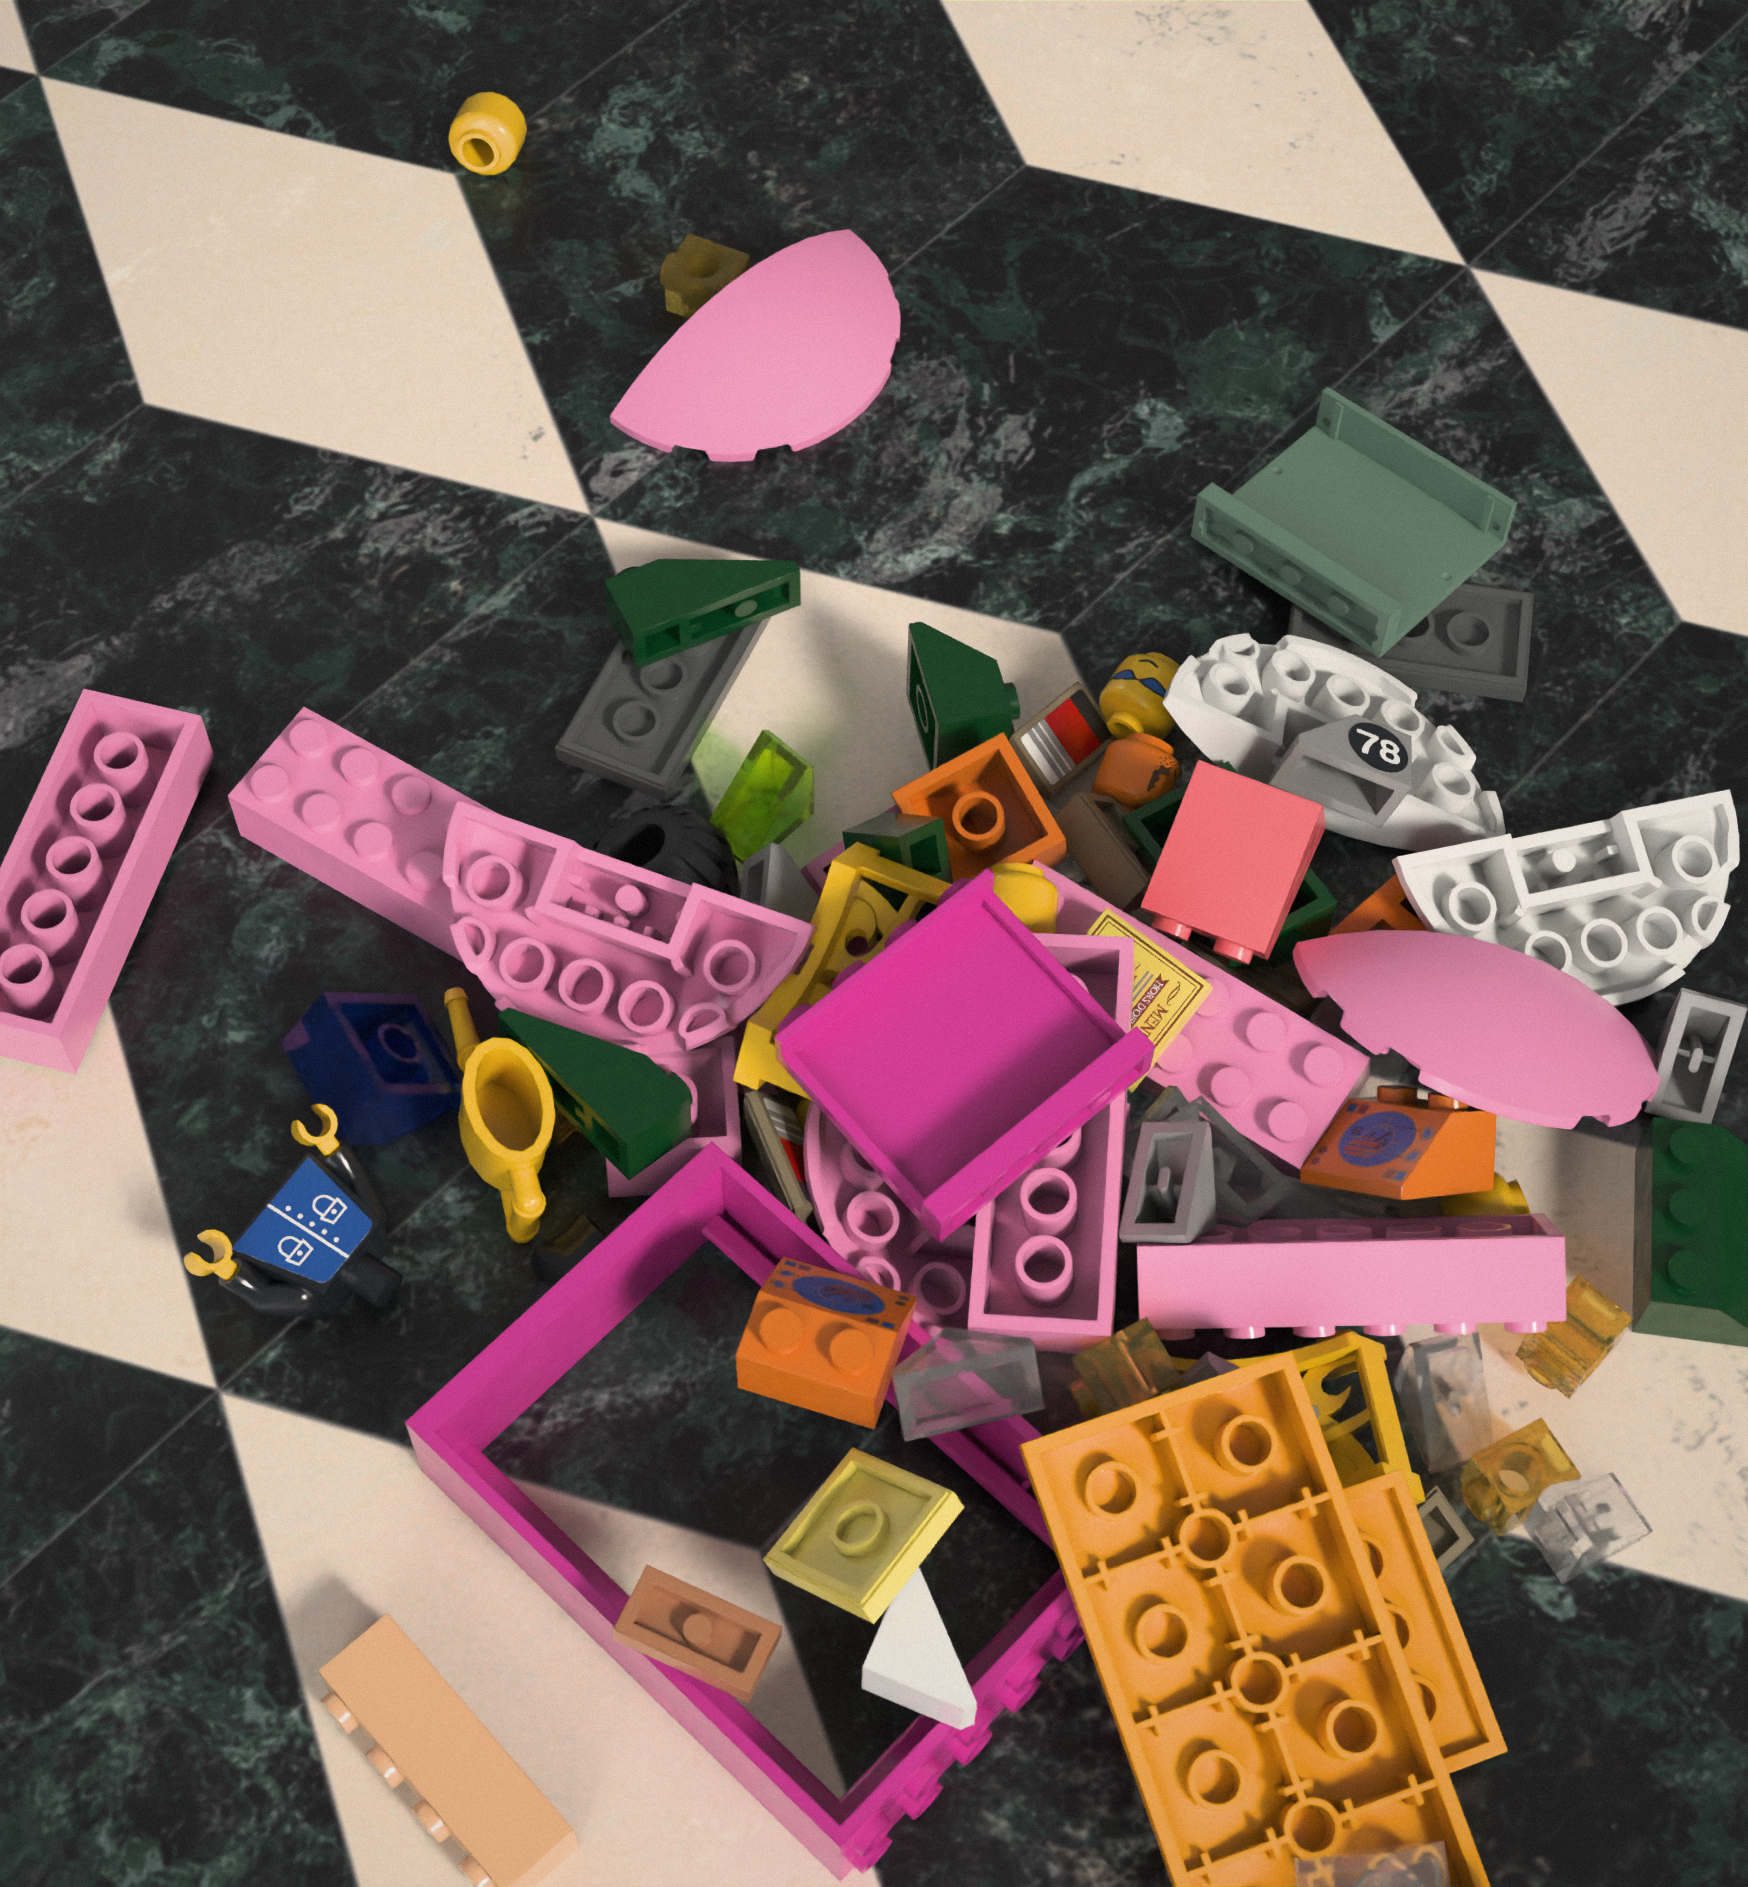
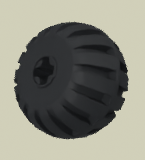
[592,804,738,897]

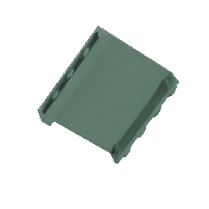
[1191,387,1517,658]

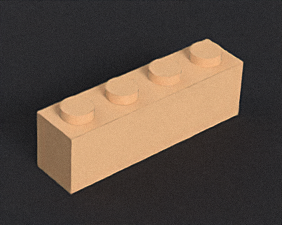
[318,1613,579,1887]

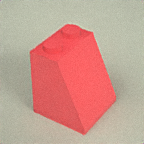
[1140,760,1327,965]

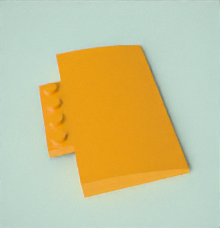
[1018,1350,1508,1887]

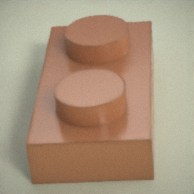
[613,1565,782,1703]

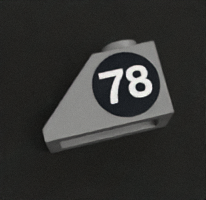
[1269,714,1413,828]

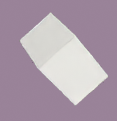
[862,1566,977,1730]

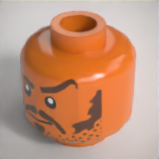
[1091,732,1182,814]

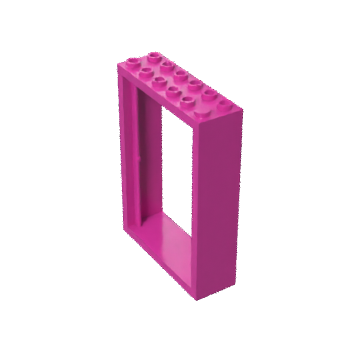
[405,1141,1085,1882]

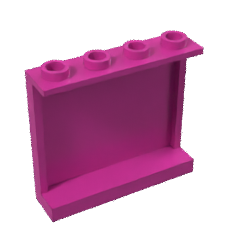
[774,868,1155,1243]

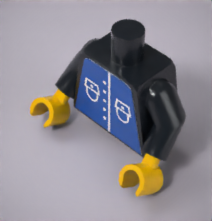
[184,1104,403,1317]

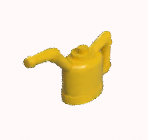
[444,987,555,1243]

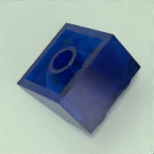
[281,992,464,1145]

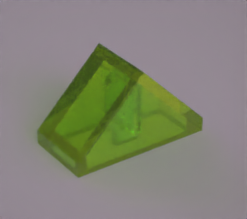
[709,730,814,865]

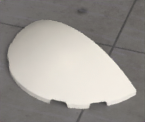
[1163,633,1506,852]
[1392,789,1740,1007]

